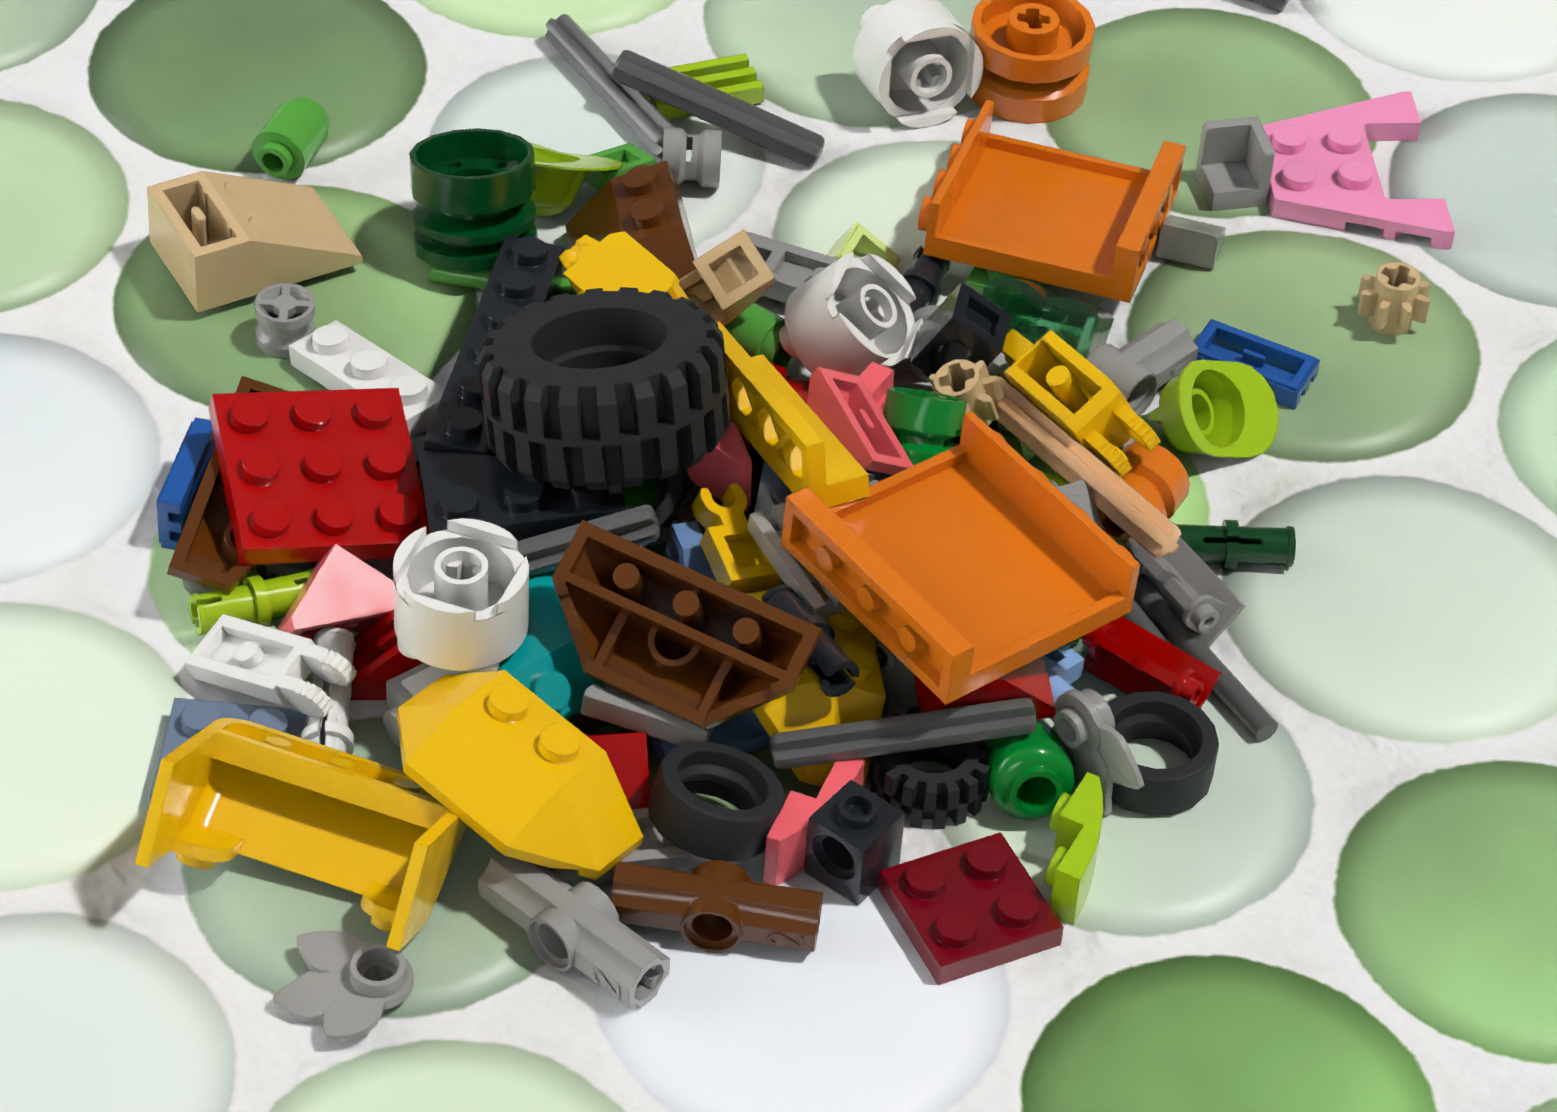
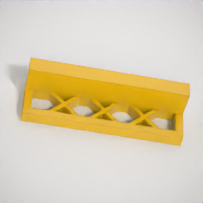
[716,321,869,508]

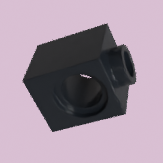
[910,282,1011,378]
[804,780,905,906]

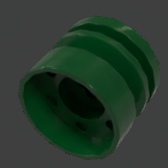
[409,128,538,273]

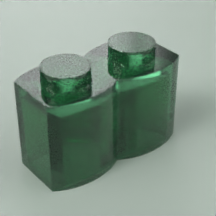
[982,277,1114,359]

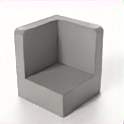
[1195,116,1275,211]

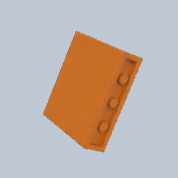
[918,100,1186,303]
[781,411,1140,705]

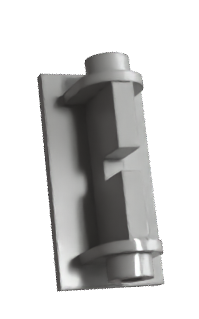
[1125,537,1246,647]

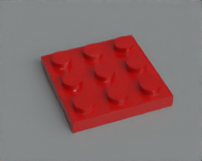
[208,388,430,565]

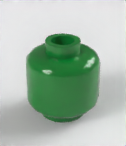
[985,722,1075,820]

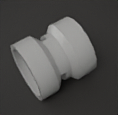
[662,127,722,188]

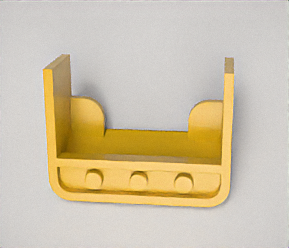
[134,718,467,952]

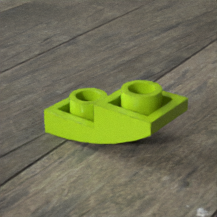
[1045,772,1103,925]

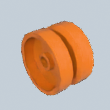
[970,0,1095,124]

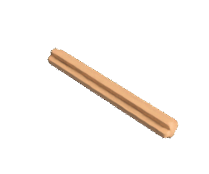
[994,377,1181,558]

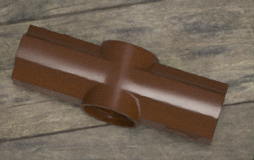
[610,860,824,953]

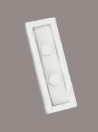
[289,320,445,439]

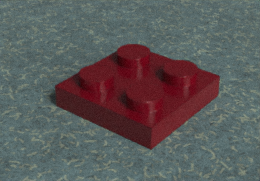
[878,832,1064,985]

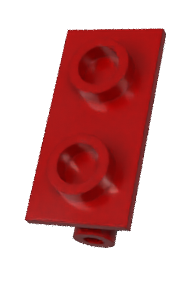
[1082,616,1222,708]

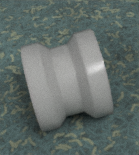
[254,283,316,359]

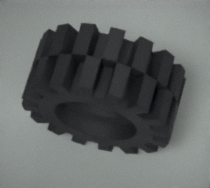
[870,706,991,830]

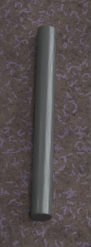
[1134,572,1278,741]

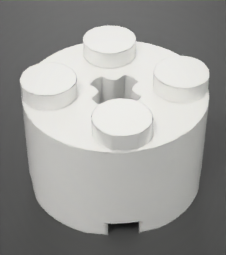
[853,0,983,128]
[779,252,924,376]
[393,518,529,673]

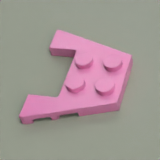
[1263,91,1455,250]

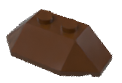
[565,160,698,280]
[552,520,823,730]

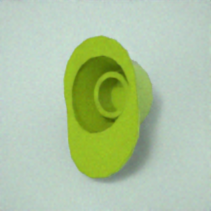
[529,142,622,217]
[1148,359,1279,458]

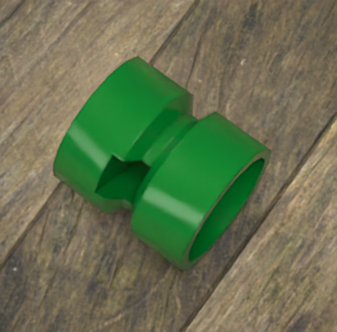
[883,387,967,466]

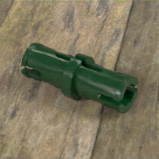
[1174,520,1296,569]

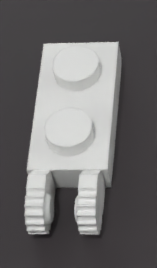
[184,614,357,719]

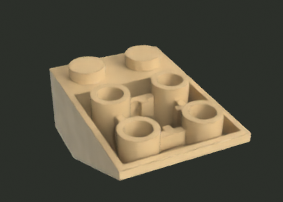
[147,171,363,313]

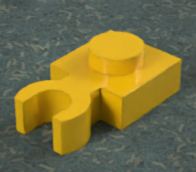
[692,483,783,592]

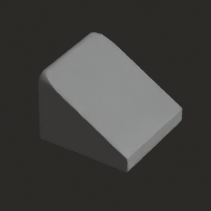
[1156,215,1226,270]

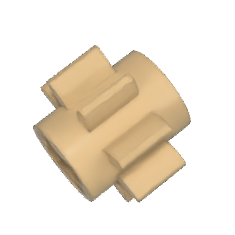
[1357,262,1431,336]
[929,359,1005,426]

